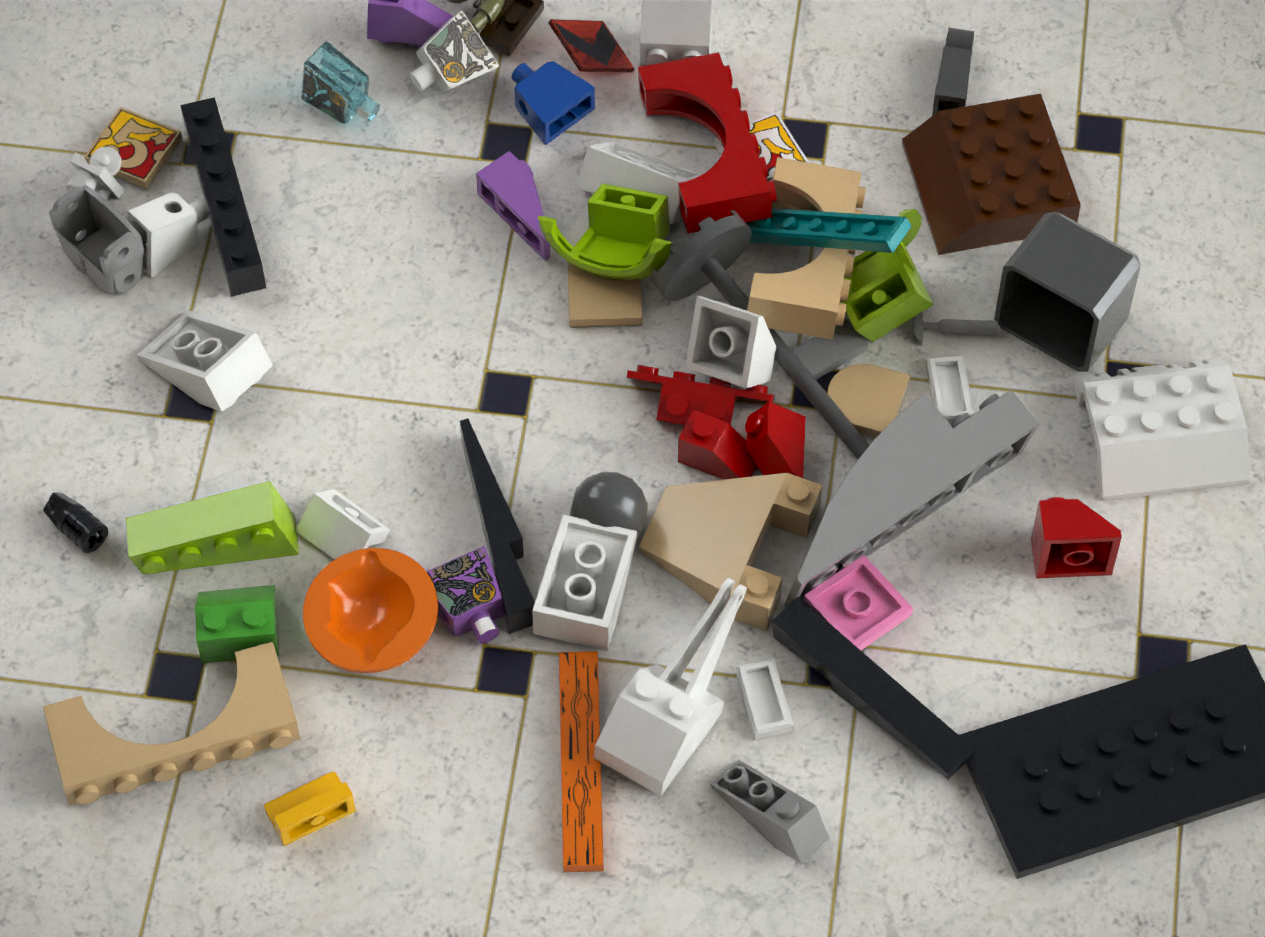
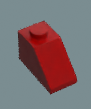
[745,402,806,478]
[678,410,757,480]

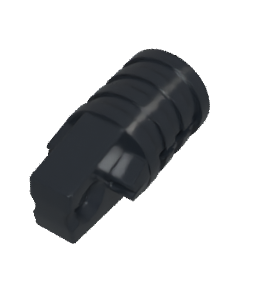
[43,492,108,553]

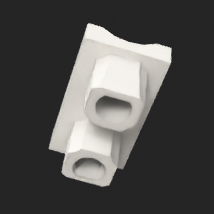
[68,146,124,200]

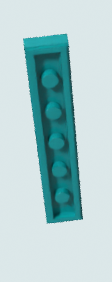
[746,208,912,253]

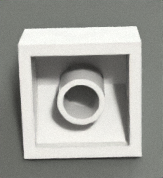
[640,0,712,65]
[685,296,776,388]

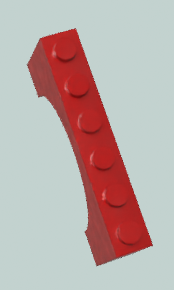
[638,52,777,234]

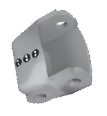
[49,185,144,294]

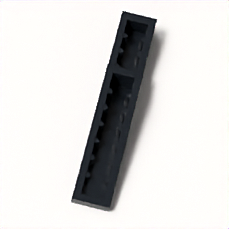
[459,418,535,634]
[772,597,975,780]

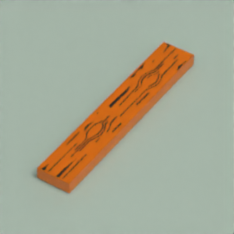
[559,651,604,872]

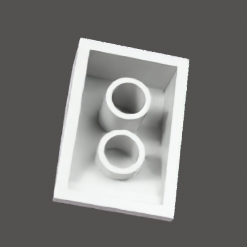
[137,310,273,412]
[532,515,637,651]

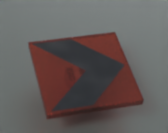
[548,19,635,72]

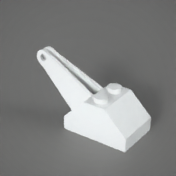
[594,578,747,796]

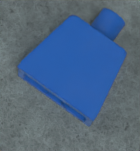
[511,62,595,145]

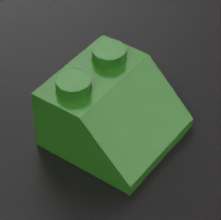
[195,585,279,663]

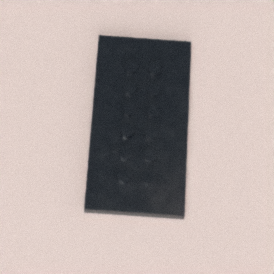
[959,644,1265,879]

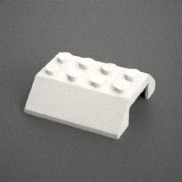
[1074,358,1250,501]

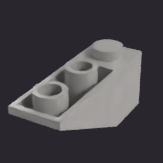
[711,760,830,864]

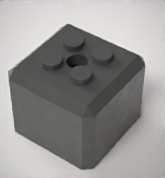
[994,212,1141,372]

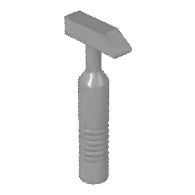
[913,312,998,346]

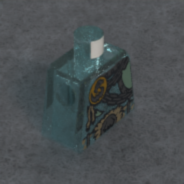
[301,41,380,124]

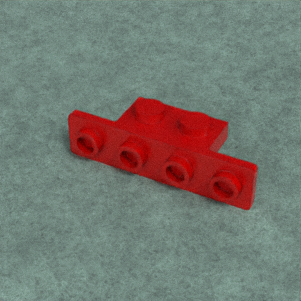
[626,365,775,425]

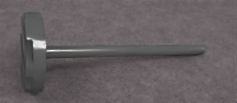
[651,210,869,460]

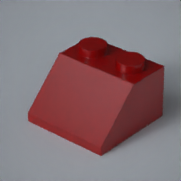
[1031,497,1122,579]

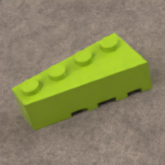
[126,481,299,574]

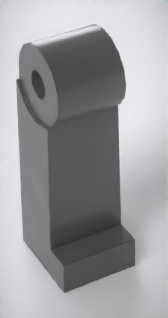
[932,27,974,116]

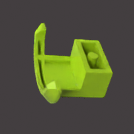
[538,184,672,281]
[841,209,934,342]

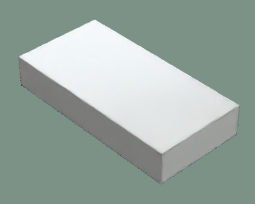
[926,355,974,425]
[736,658,794,740]

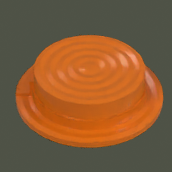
[303,548,438,673]

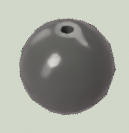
[570,472,648,536]

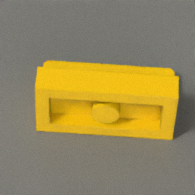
[264,771,356,846]

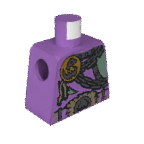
[426,546,504,643]

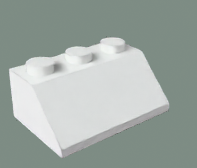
[575,141,700,224]

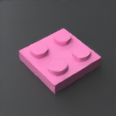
[804,555,913,650]

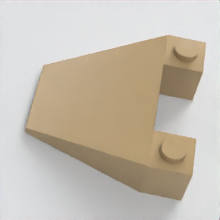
[639,473,822,631]

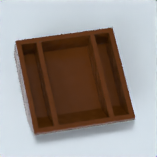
[902,93,1081,255]

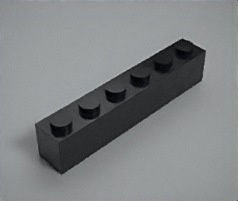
[180,97,266,297]

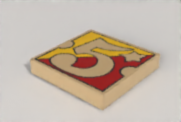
[84,107,182,189]

